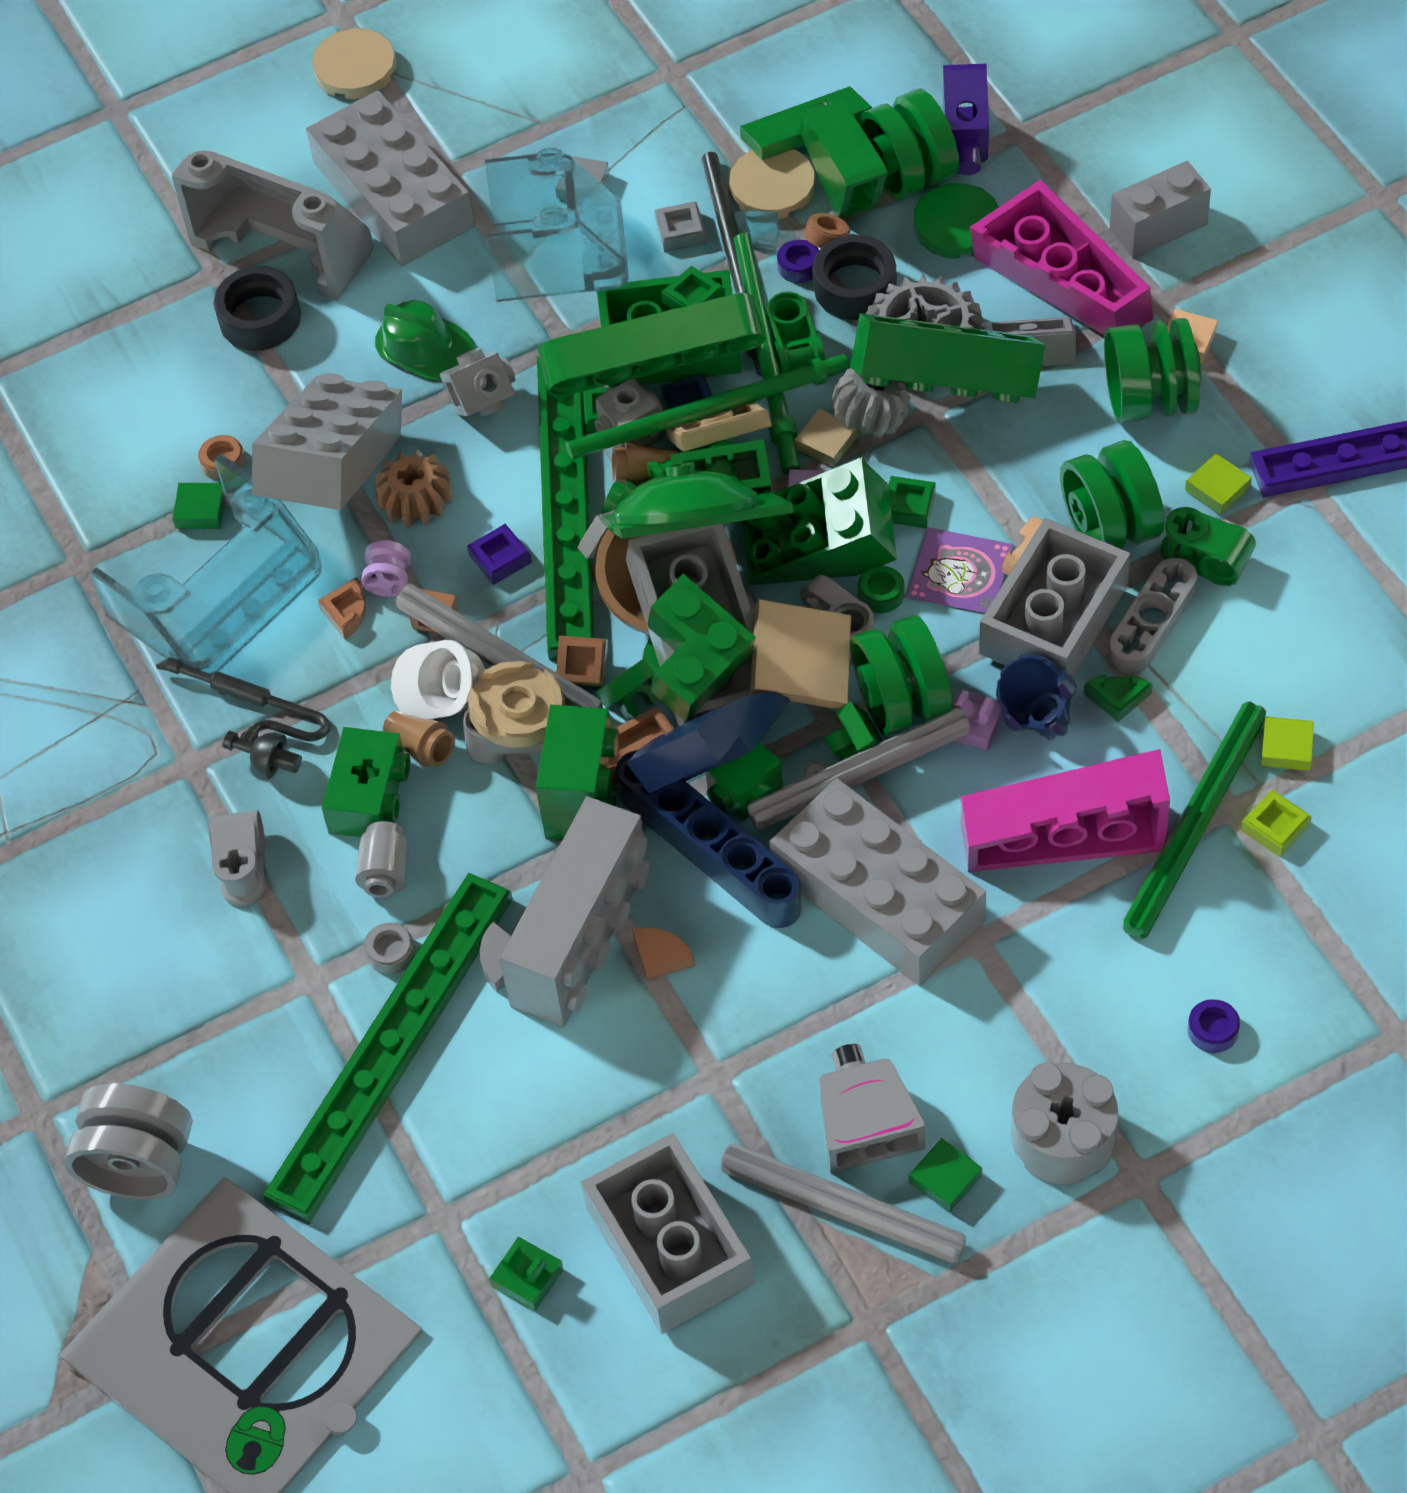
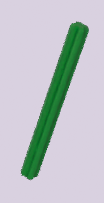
[1123,701,1266,940]

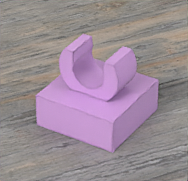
[952,689,1003,751]

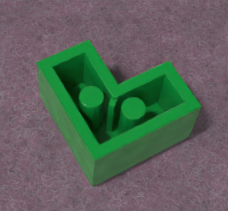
[647,573,756,723]
[535,704,619,840]

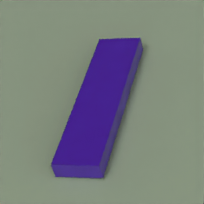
[1249,420,1407,498]

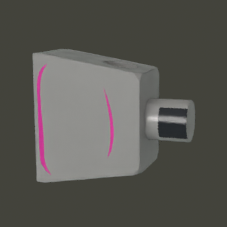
[819,1044,925,1173]

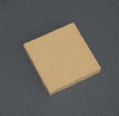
[665,402,772,452]
[750,600,851,709]

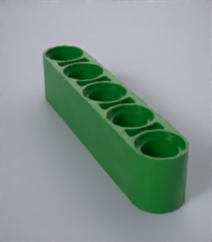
[538,293,766,396]

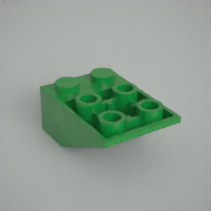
[742,457,897,585]

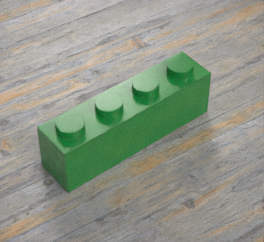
[850,313,1046,403]

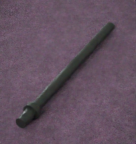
[701,152,762,376]

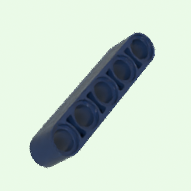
[616,750,802,928]

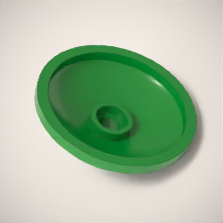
[614,462,758,525]

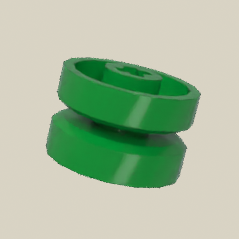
[859,88,959,200]
[1060,440,1165,549]
[850,614,952,737]

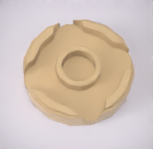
[312,28,397,99]
[729,149,815,220]
[468,661,565,748]

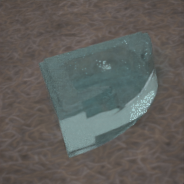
[735,211,779,255]

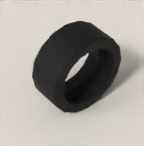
[812,234,897,320]
[213,266,301,351]

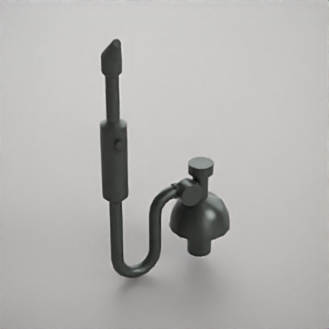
[156,657,330,779]

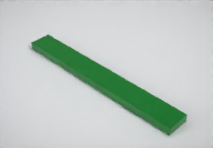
[537,357,595,660]
[263,872,513,1224]

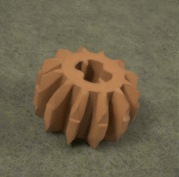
[374,449,452,529]

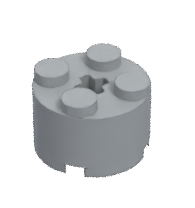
[1011,1063,1118,1185]

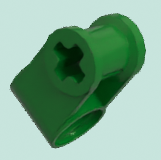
[767,291,825,374]
[1160,507,1256,586]

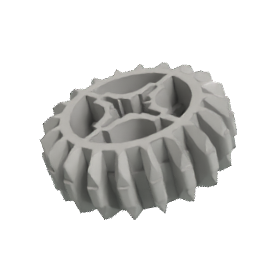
[866,274,985,383]

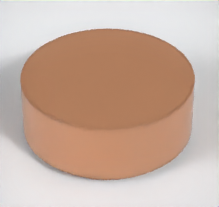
[804,213,850,248]
[198,435,246,481]

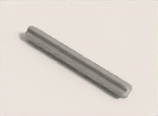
[396,584,603,708]
[747,708,970,830]
[721,1143,966,1263]

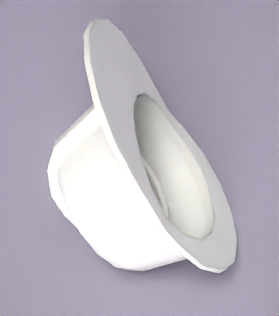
[391,640,485,720]

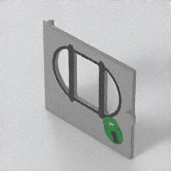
[59,1177,423,1493]

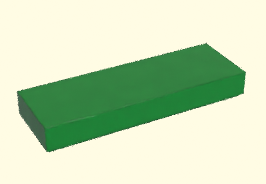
[740,86,872,160]

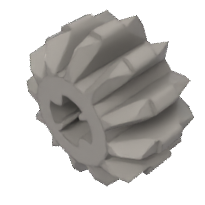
[831,369,911,438]

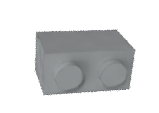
[1110,160,1211,258]

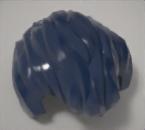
[996,654,1077,741]

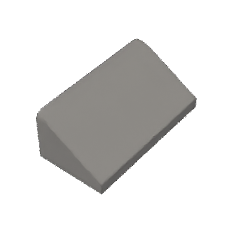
[985,317,1076,366]

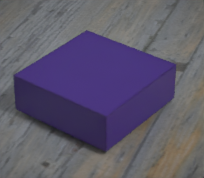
[467,523,532,585]

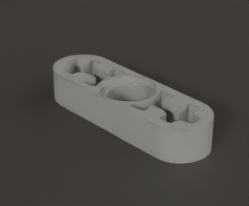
[1109,558,1197,674]

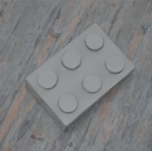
[979,518,1130,678]
[581,1133,754,1334]

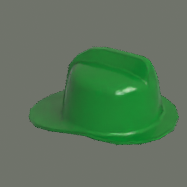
[375,300,474,381]

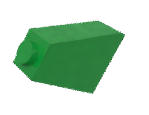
[799,99,888,220]

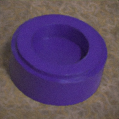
[777,240,819,283]
[1187,999,1240,1053]

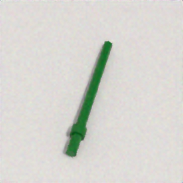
[733,233,800,474]

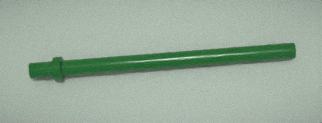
[566,354,850,460]

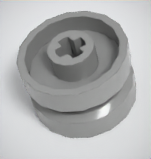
[63,1083,193,1200]

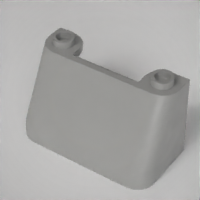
[171,151,373,300]

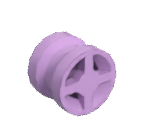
[361,540,411,597]

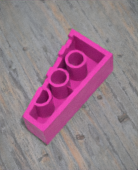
[970,179,1153,335]
[960,749,1170,872]

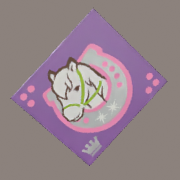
[906,527,1013,613]

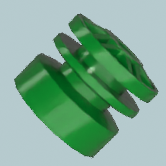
[1104,318,1202,423]

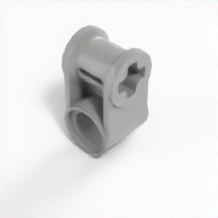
[208,810,266,907]

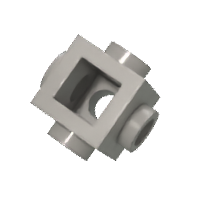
[440,348,516,416]
[595,379,662,447]

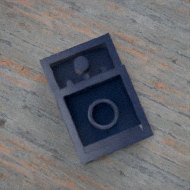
[626,692,791,793]

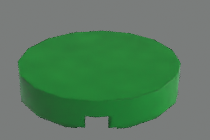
[914,183,999,259]

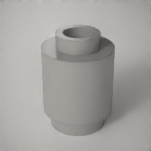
[355,821,409,898]

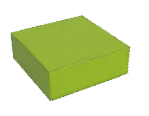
[1185,453,1252,515]
[1261,716,1314,771]
[1241,789,1312,857]

